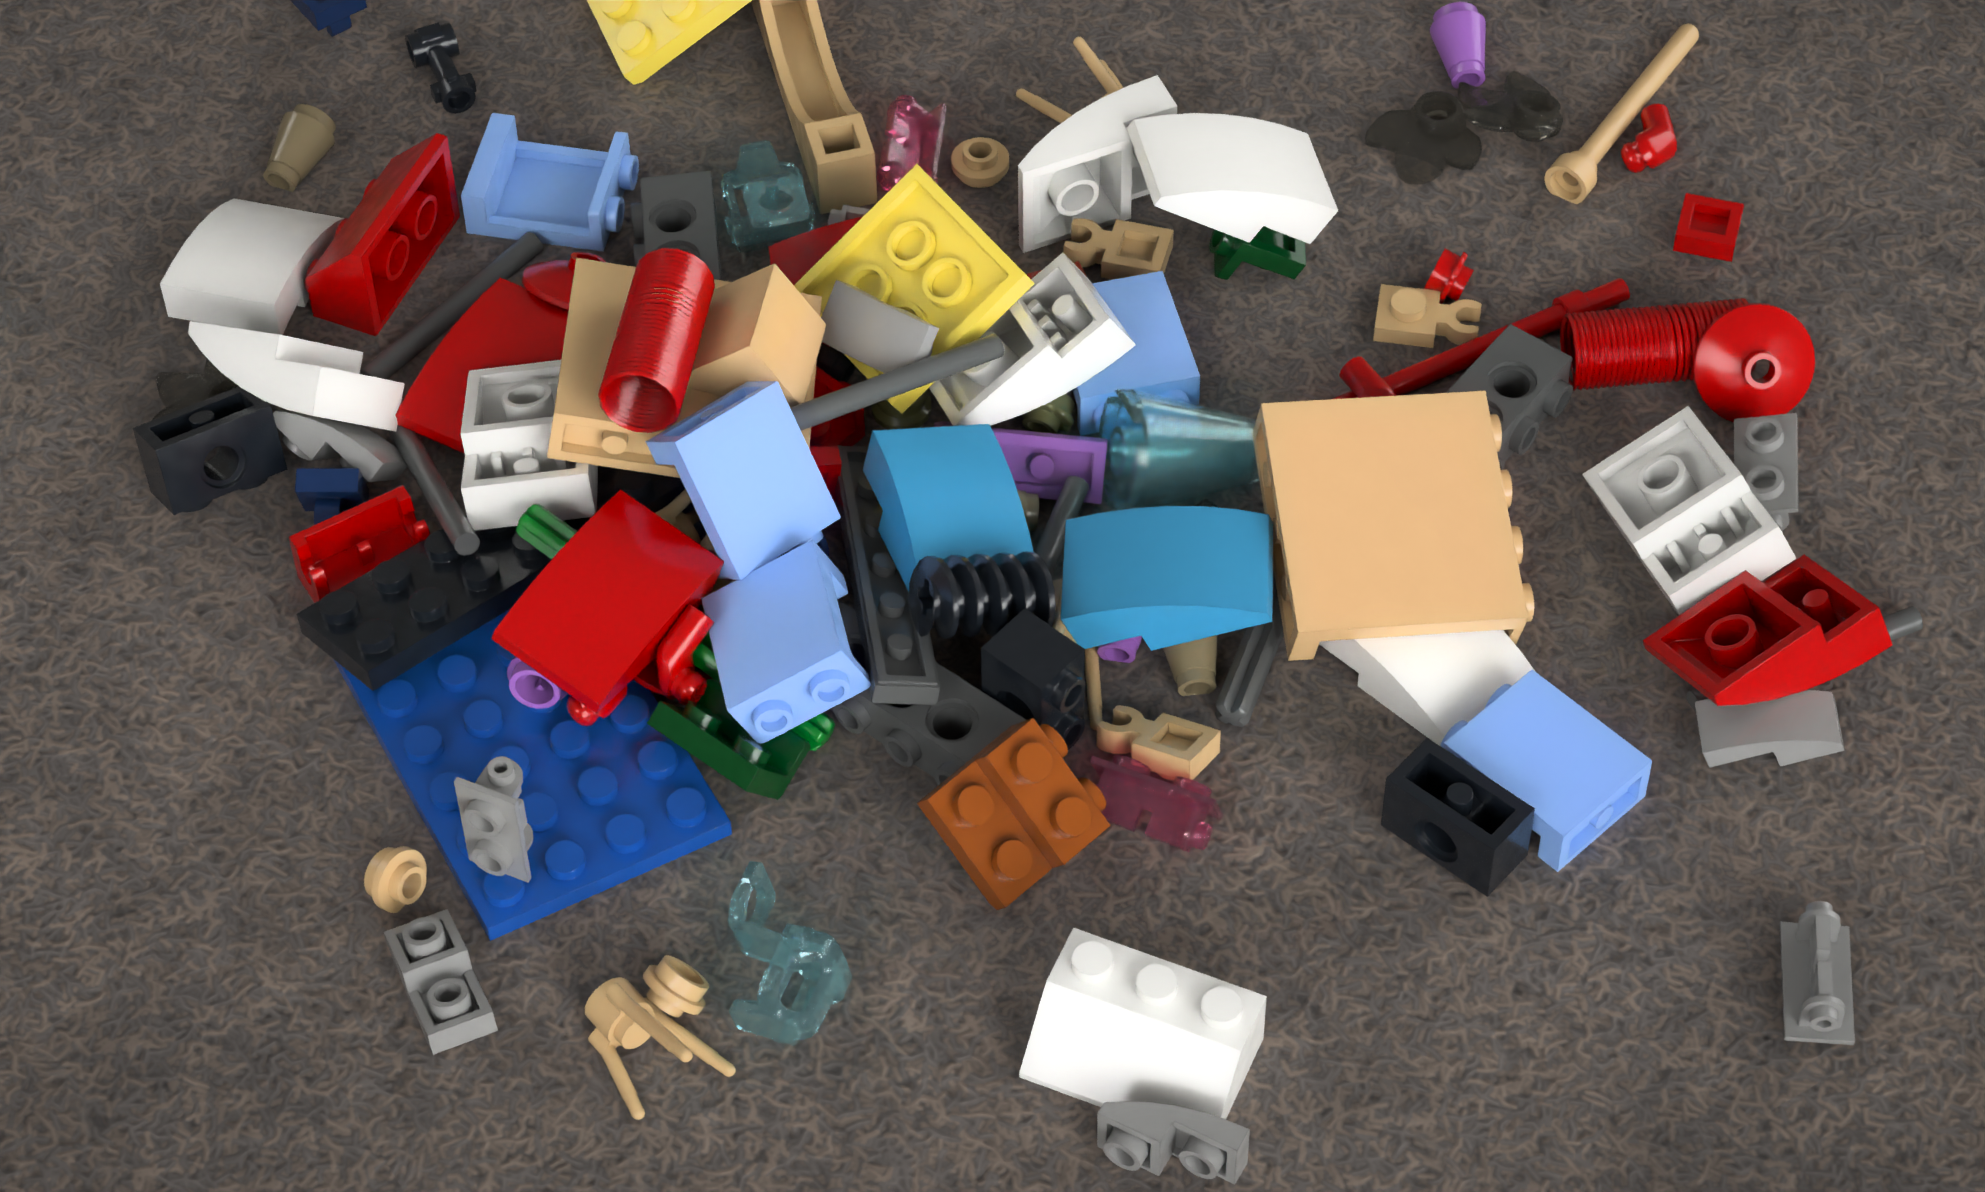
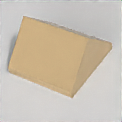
[687,263,826,407]

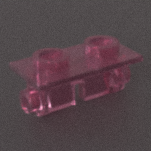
[877,95,947,193]
[1090,754,1223,852]

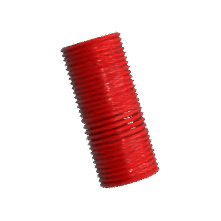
[598,248,715,433]
[1560,298,1757,391]

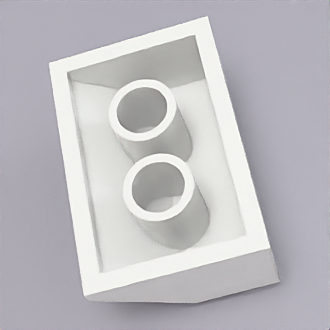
[1019,928,1267,1119]

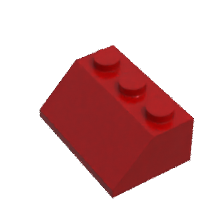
[305,133,460,336]

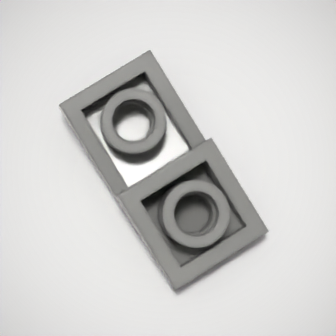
[821,280,939,373]
[273,410,407,482]
[1695,690,1845,768]
[384,909,498,1055]
[1097,1101,1250,1184]

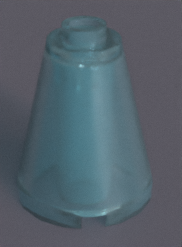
[1098,389,1260,511]

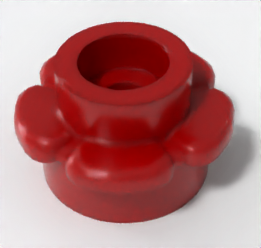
[1424,248,1474,304]

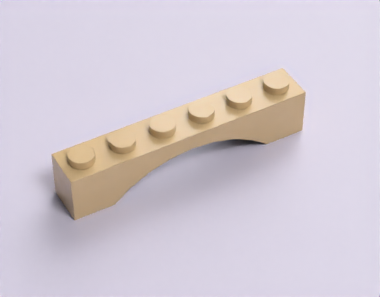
[751,0,877,214]

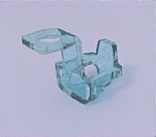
[720,140,815,253]
[728,861,852,1046]

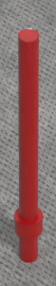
[1333,278,1630,399]

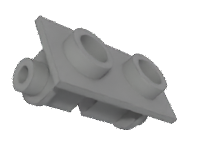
[1734,413,1798,533]
[454,756,534,883]
[1780,901,1855,1045]

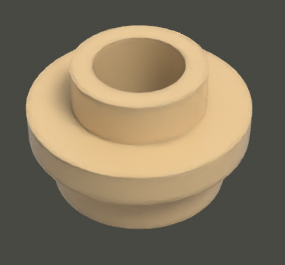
[951,137,1009,188]
[364,846,427,913]
[643,955,709,1017]

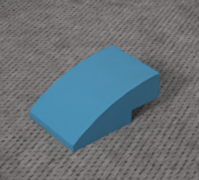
[863,424,1034,592]
[1061,506,1273,651]

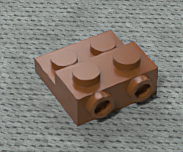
[917,718,1111,910]

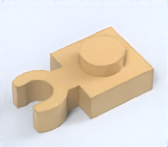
[1064,218,1174,280]
[1373,284,1482,348]
[1096,705,1221,783]

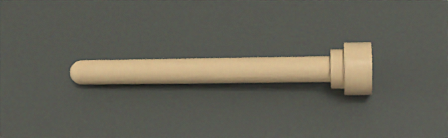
[1544,23,1699,204]

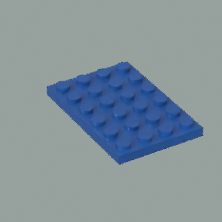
[333,609,732,941]

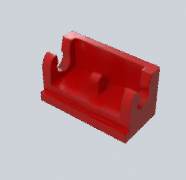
[289,485,430,603]

